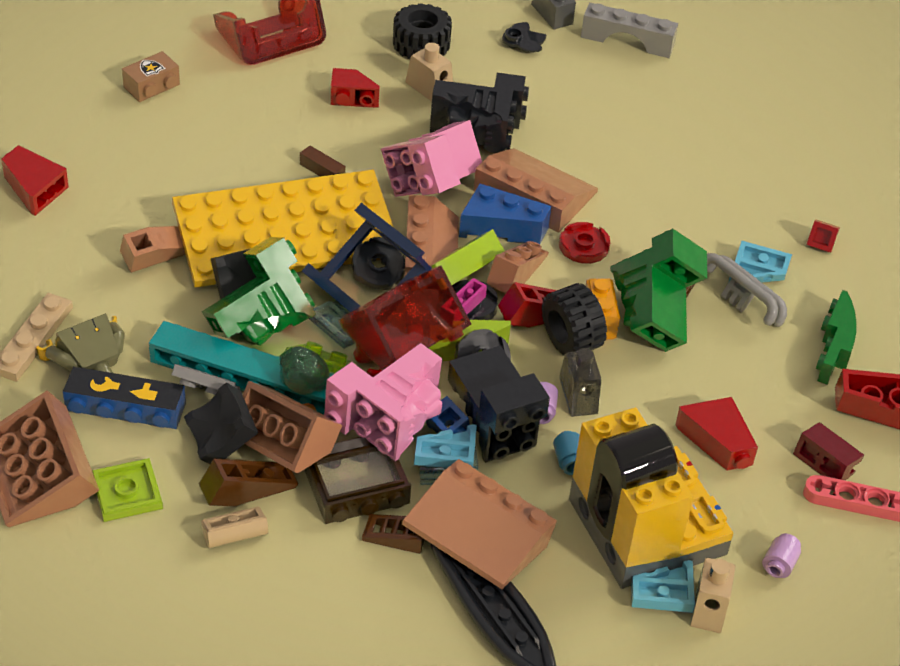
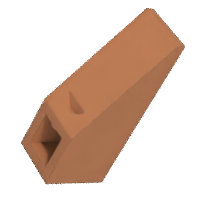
[120,226,186,273]
[486,241,549,293]

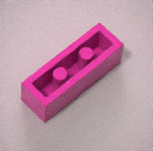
[442,278,487,325]

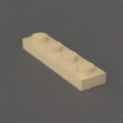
[0,293,73,382]

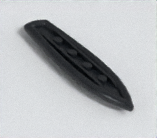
[430,544,556,666]

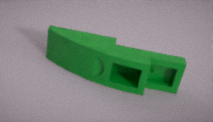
[816,290,857,385]

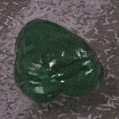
[279,346,331,395]

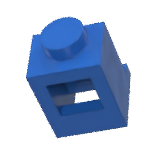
[426,396,470,434]

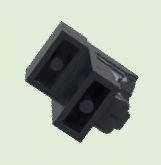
[430,72,529,154]
[448,345,550,463]

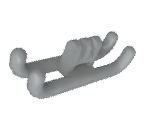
[707,253,787,327]

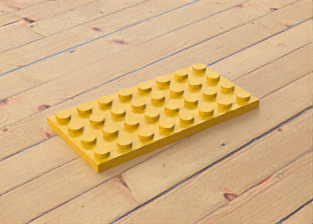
[172,169,394,288]

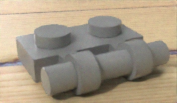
[172,364,240,395]

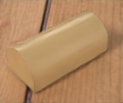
[201,507,268,549]

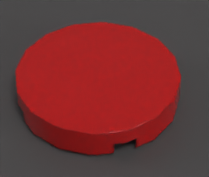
[559,222,611,264]

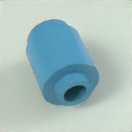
[553,431,580,475]

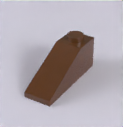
[199,459,299,507]

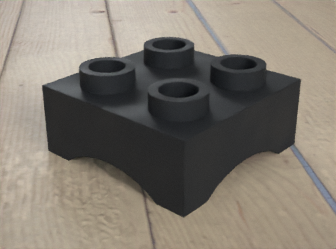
[210,248,256,300]
[184,382,258,465]

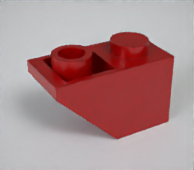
[331,68,380,108]

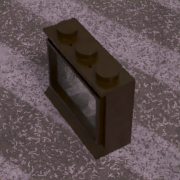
[305,437,411,524]

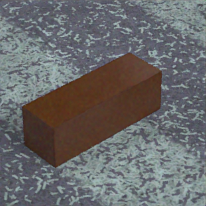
[300,145,346,177]

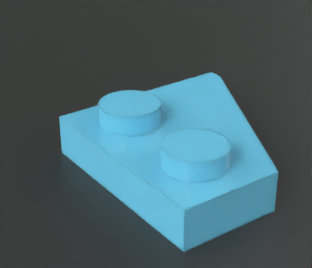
[728,241,792,283]
[414,424,477,468]
[631,560,695,613]

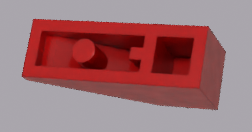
[497,282,557,328]

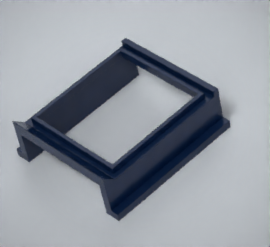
[302,203,432,326]

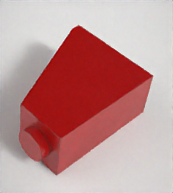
[1,145,69,216]
[675,397,758,471]

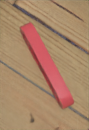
[803,475,900,522]

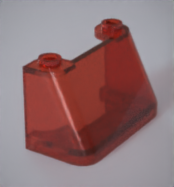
[213,0,326,65]
[338,265,472,371]

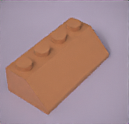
[404,195,459,292]
[243,381,343,473]

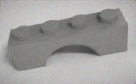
[581,2,678,58]

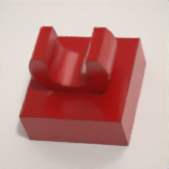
[806,219,840,253]

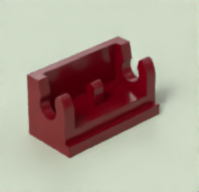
[793,422,864,481]

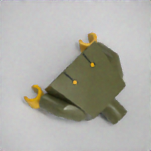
[36,313,125,373]

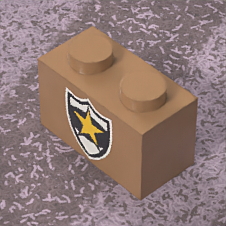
[122,51,180,102]

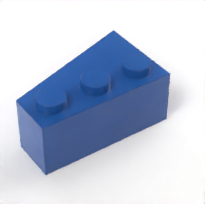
[459,184,552,244]

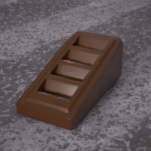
[362,514,425,554]

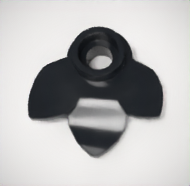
[502,22,547,53]

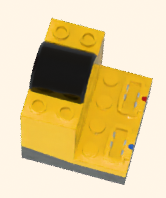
[569,407,733,589]

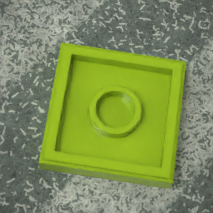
[92,458,163,522]

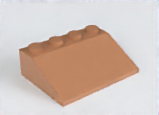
[474,148,598,233]
[0,390,99,527]
[402,459,557,589]

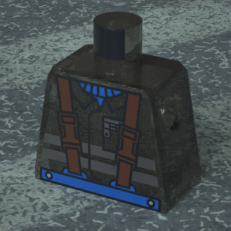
[559,348,601,417]

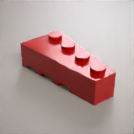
[835,369,900,429]

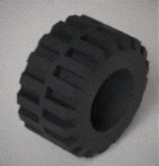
[393,3,452,59]
[542,283,607,358]

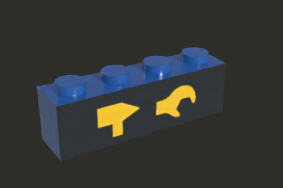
[63,366,186,429]

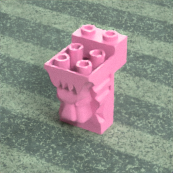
[381,120,482,197]
[324,343,442,461]

